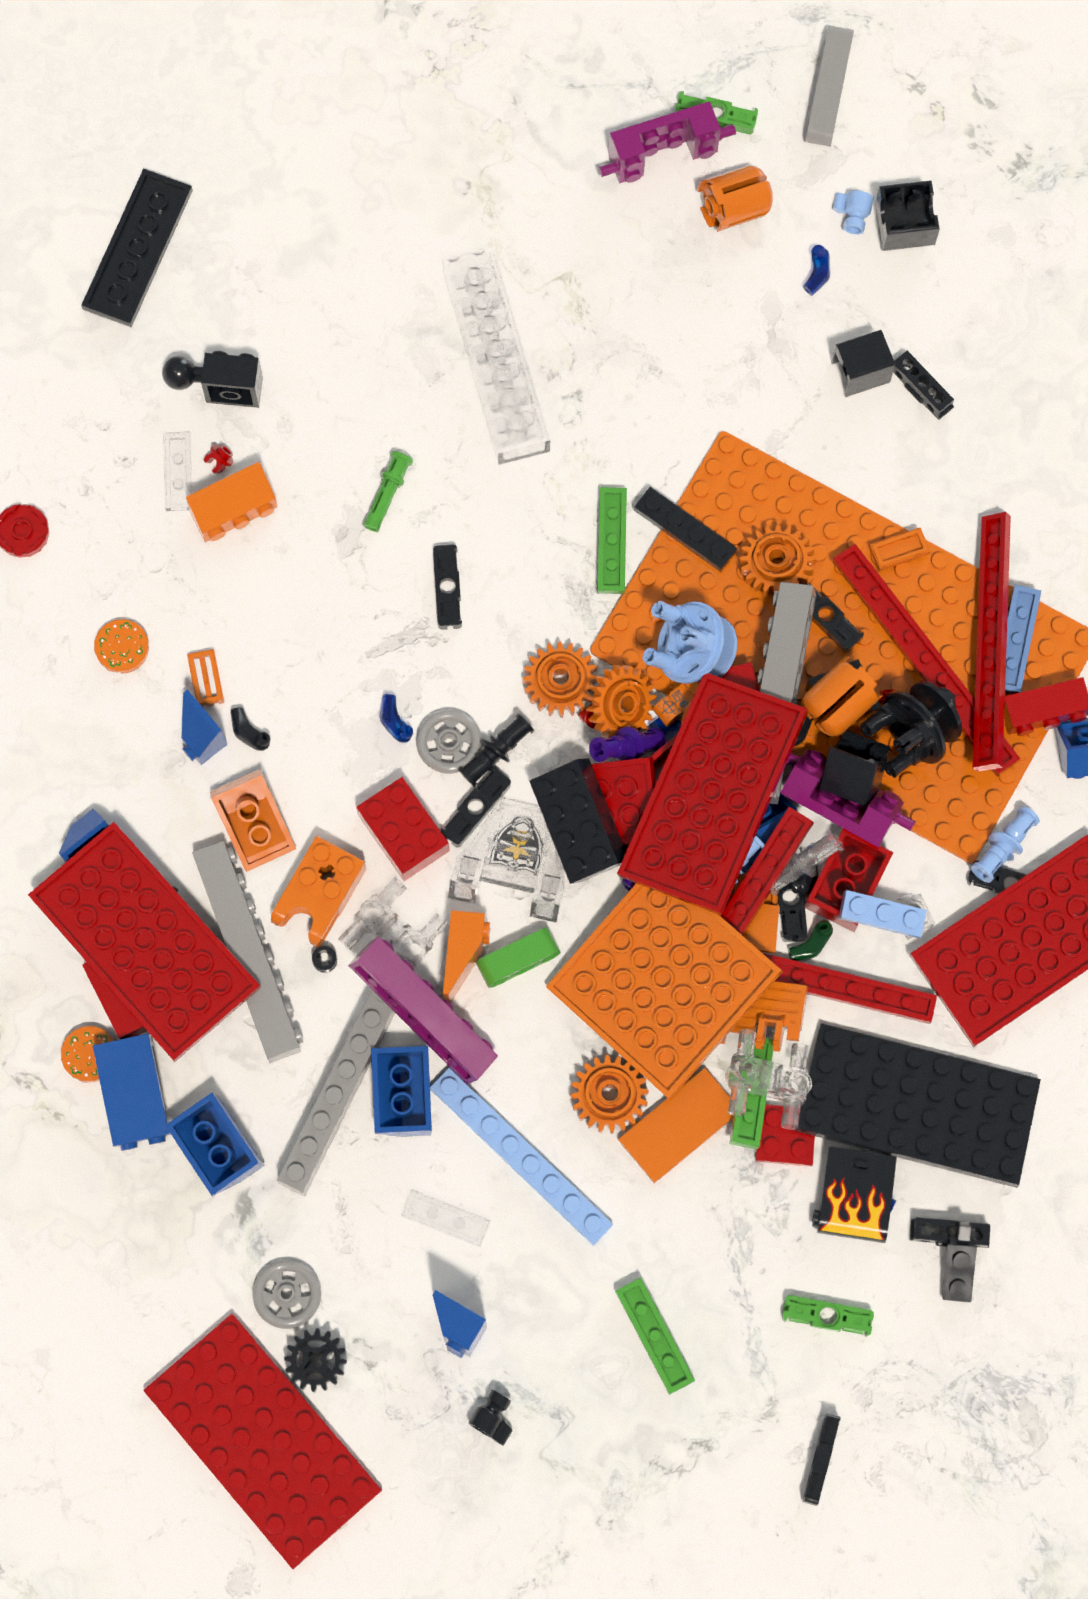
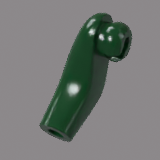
[788,920,833,961]

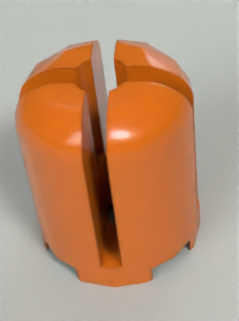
[697,165,773,232]
[801,656,883,736]

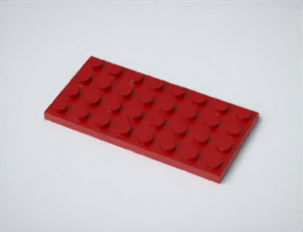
[617,673,808,915]
[28,822,261,1062]
[909,834,1088,1048]
[143,1314,382,1570]

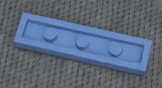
[1005,585,1042,694]

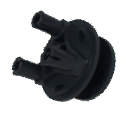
[860,681,962,778]

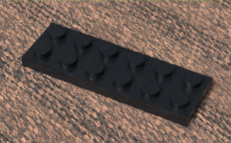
[81,168,193,328]

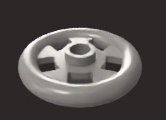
[416,710,482,774]
[252,1259,321,1329]

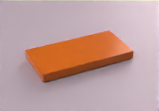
[618,1068,735,1184]

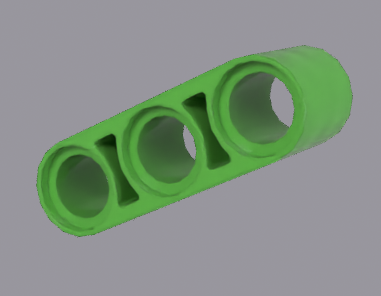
[476,927,561,988]

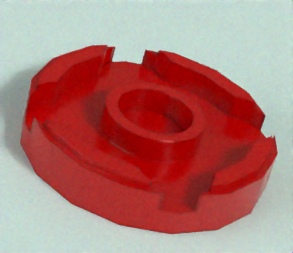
[0,504,50,558]

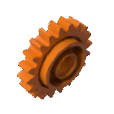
[740,524,815,597]
[523,641,597,718]
[586,665,657,738]
[570,1055,649,1134]

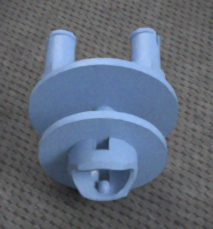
[642,601,737,684]

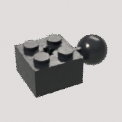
[162,351,263,408]

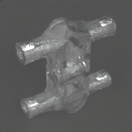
[338,877,448,968]
[725,1029,812,1130]

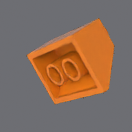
[185,462,278,542]

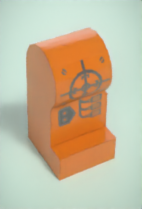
[652,681,699,727]

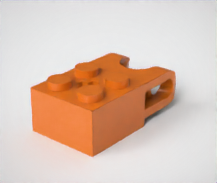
[271,836,367,947]

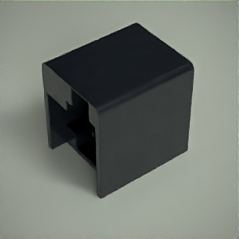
[831,330,895,397]
[820,730,890,806]

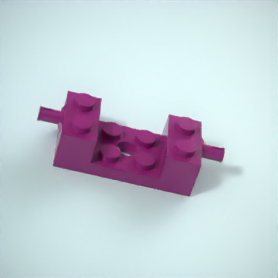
[598,101,736,184]
[780,749,916,847]

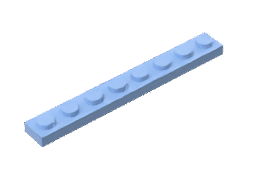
[430,1068,613,1246]

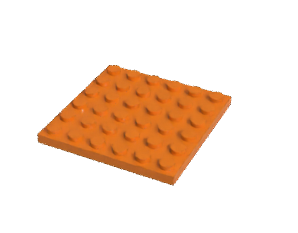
[546,883,783,1100]

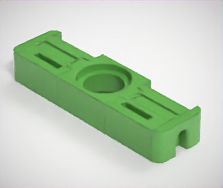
[675,91,758,135]
[782,1295,874,1337]

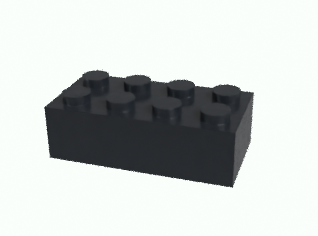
[529,758,626,884]

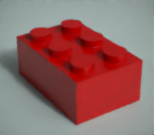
[356,777,450,881]
[805,828,894,932]

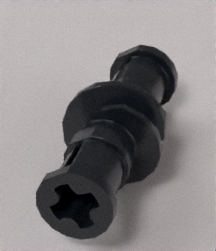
[457,713,534,787]

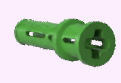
[363,451,413,533]

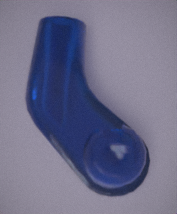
[803,245,831,296]
[380,694,413,743]

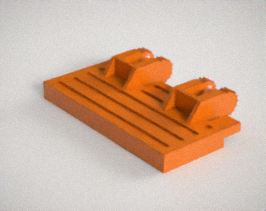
[720,981,808,1052]

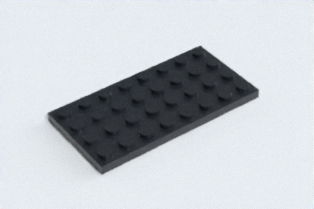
[795,1023,1041,1188]

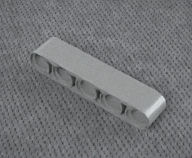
[805,25,854,147]

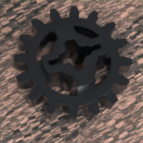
[284,1328,347,1393]

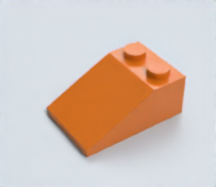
[210,769,296,872]
[443,910,491,1004]

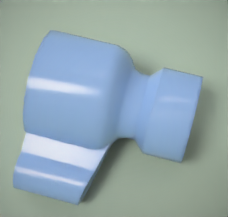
[833,190,874,235]

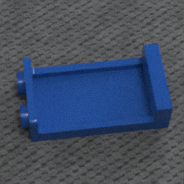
[93,1034,171,1151]

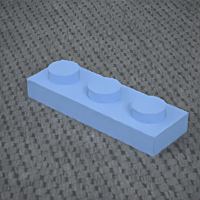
[838,890,927,938]

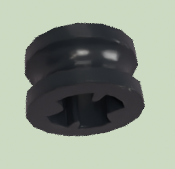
[312,946,338,973]

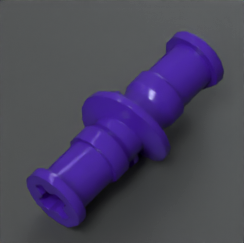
[589,727,666,762]

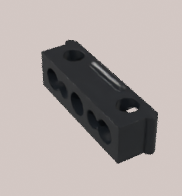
[893,350,954,420]
[909,1217,990,1248]

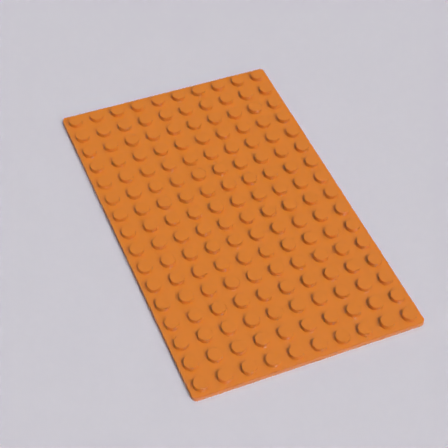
[590,431,1088,864]

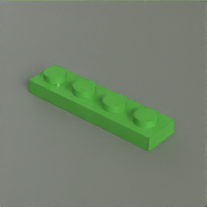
[597,487,627,594]
[729,1035,773,1150]
[615,1278,695,1395]

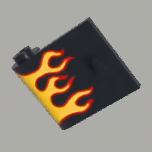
[812,1146,897,1243]

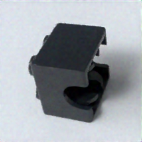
[875,180,940,251]

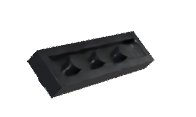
[634,487,738,572]

